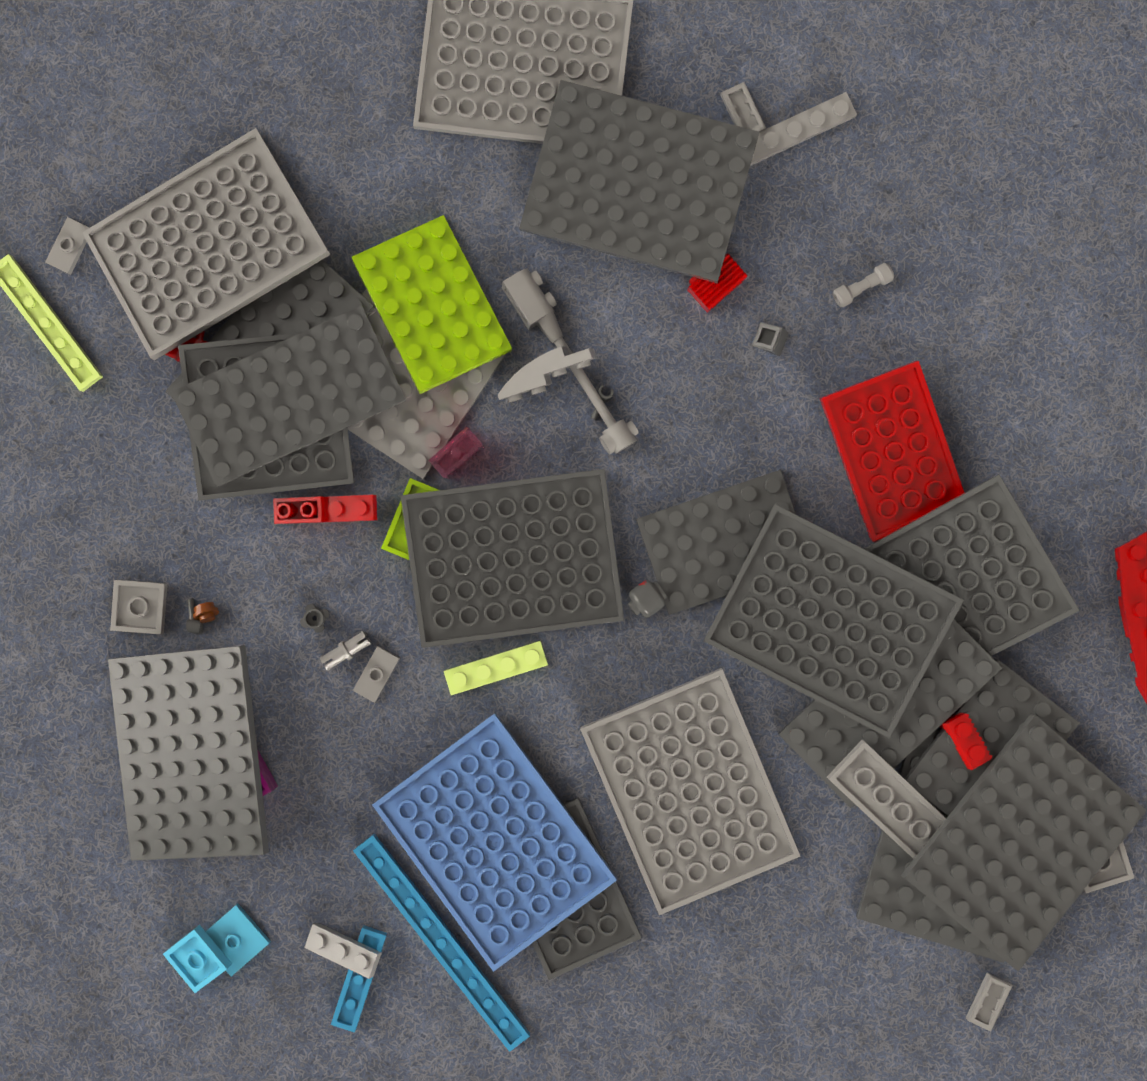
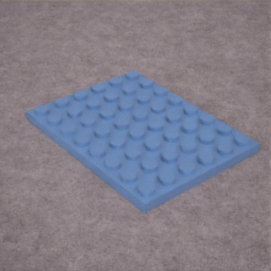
[372,713,617,972]

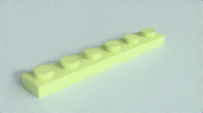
[0,254,103,392]

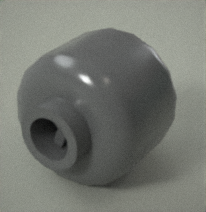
[628,580,667,618]

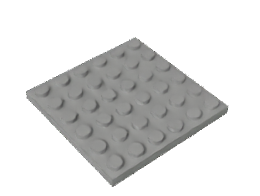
[348,289,507,479]

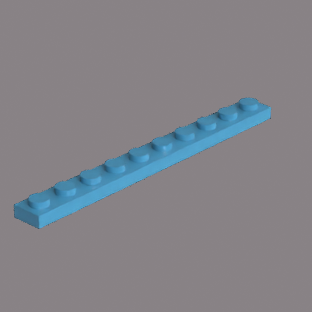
[353,833,530,1052]

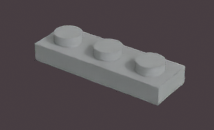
[304,923,381,979]

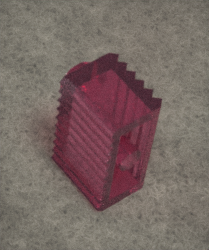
[428,427,484,479]

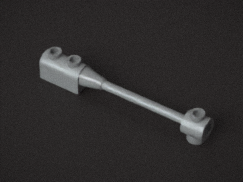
[502,268,639,454]

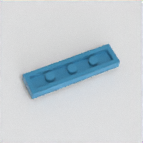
[331,925,387,1033]

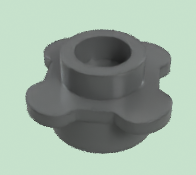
[300,604,330,633]

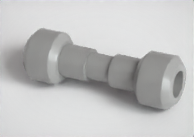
[833,263,894,308]

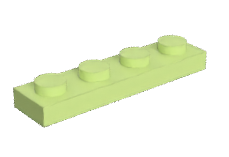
[443,640,548,695]

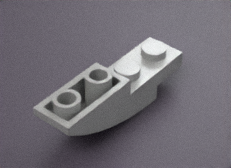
[498,346,597,403]

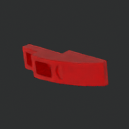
[273,495,377,524]

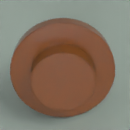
[193,602,219,623]

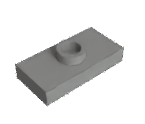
[720,82,766,132]
[45,217,89,275]
[353,646,400,703]
[966,972,1013,1032]

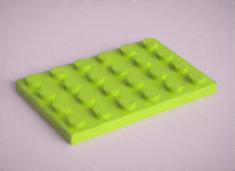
[351,215,512,394]

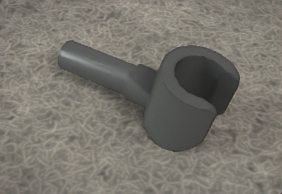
[591,384,614,421]
[186,598,204,634]

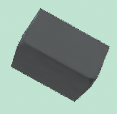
[752,322,789,356]

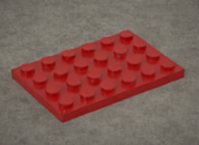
[820,361,964,542]

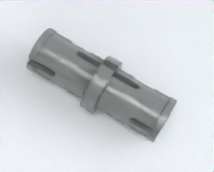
[320,630,372,671]

